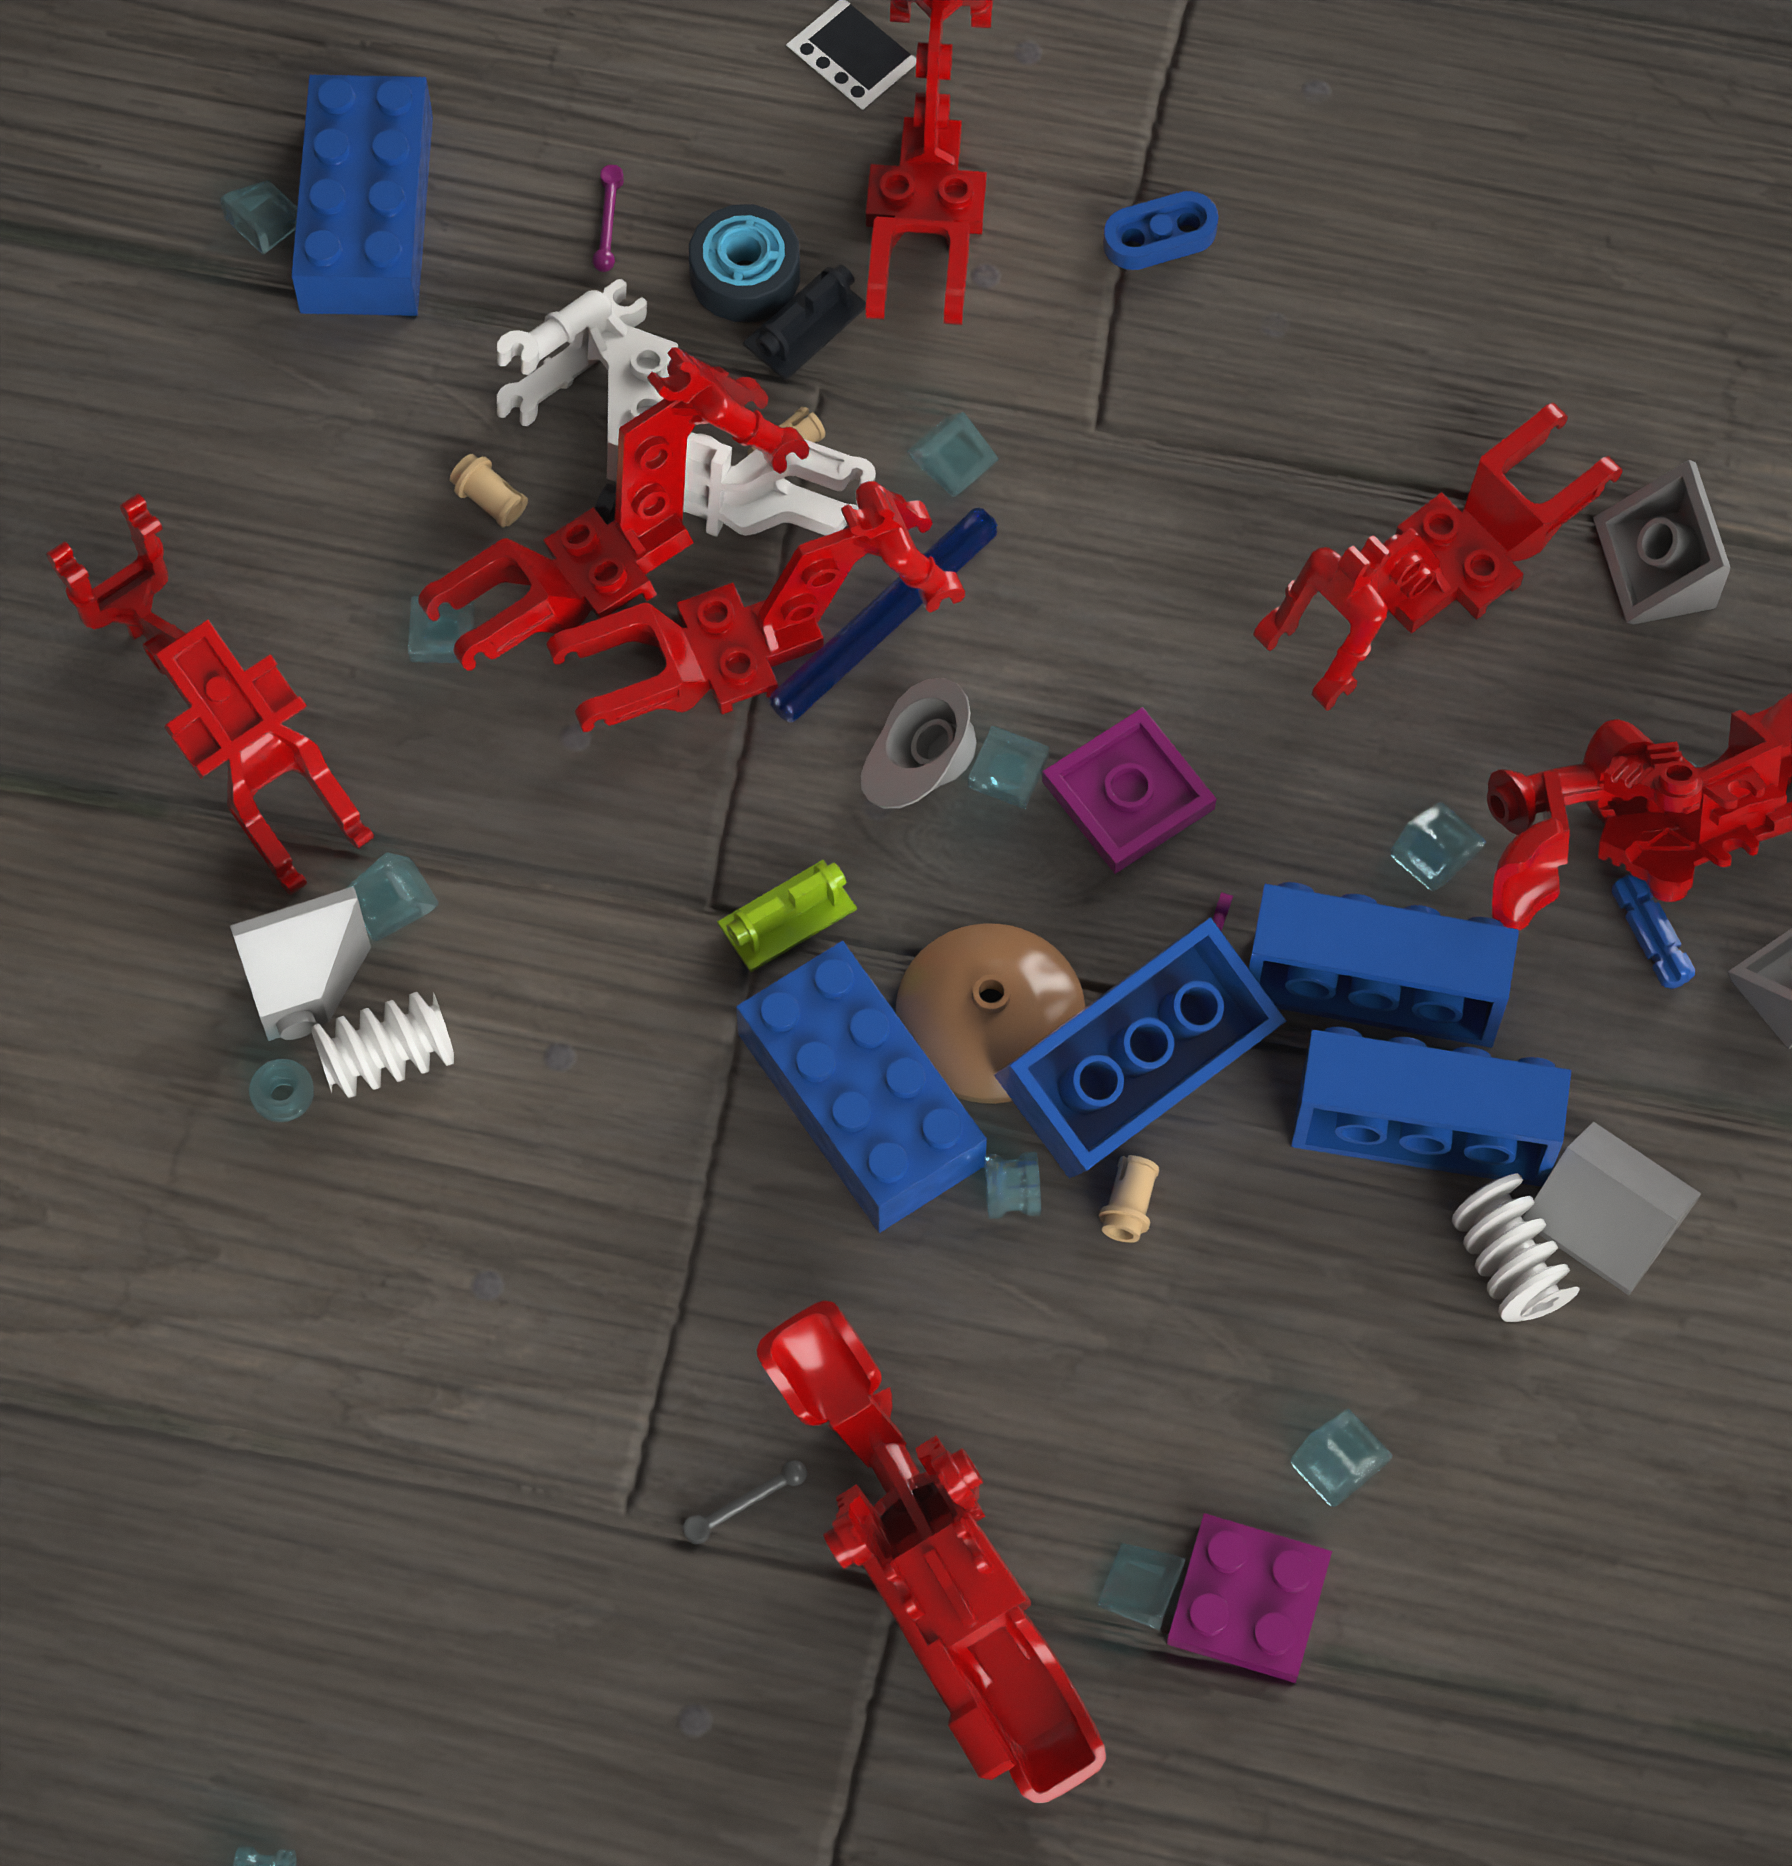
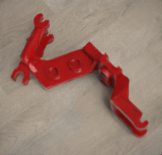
[866,0,993,325]
[418,347,810,671]
[1253,402,1623,711]
[546,481,965,732]
[46,493,374,895]

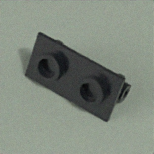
[743,264,866,381]

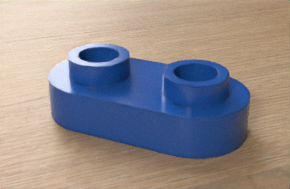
[1103,191,1218,270]

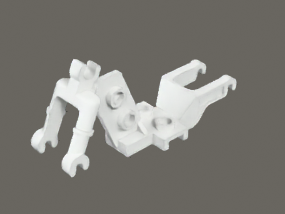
[497,279,876,537]

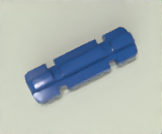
[1612,873,1695,989]

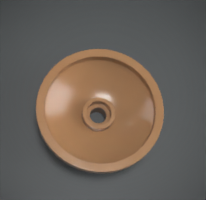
[896,924,1085,1104]

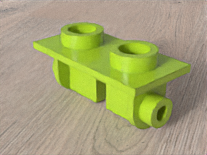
[717,860,857,972]

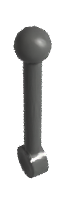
[683,1460,807,1544]

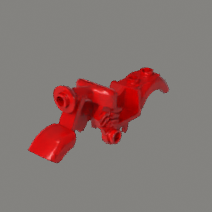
[1487,693,1792,931]
[756,1300,1106,1803]

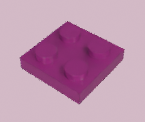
[1042,707,1217,874]
[1167,1513,1332,1683]

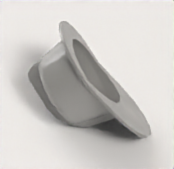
[861,678,977,809]

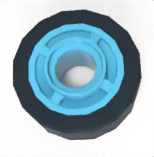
[689,204,800,322]

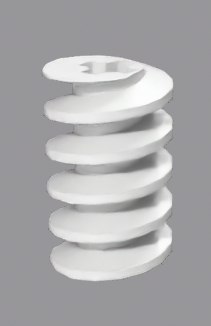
[311,992,454,1098]
[1452,1173,1580,1322]

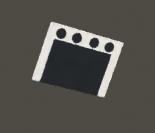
[786,0,916,110]

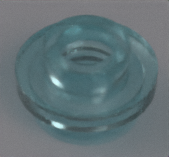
[249,1059,314,1122]

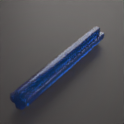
[770,507,998,723]

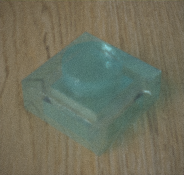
[408,596,475,663]
[968,726,1049,809]

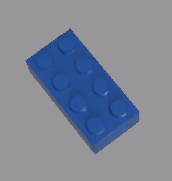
[292,75,433,316]
[1249,882,1519,1048]
[994,917,1286,1179]
[736,940,987,1233]
[1291,1027,1572,1187]

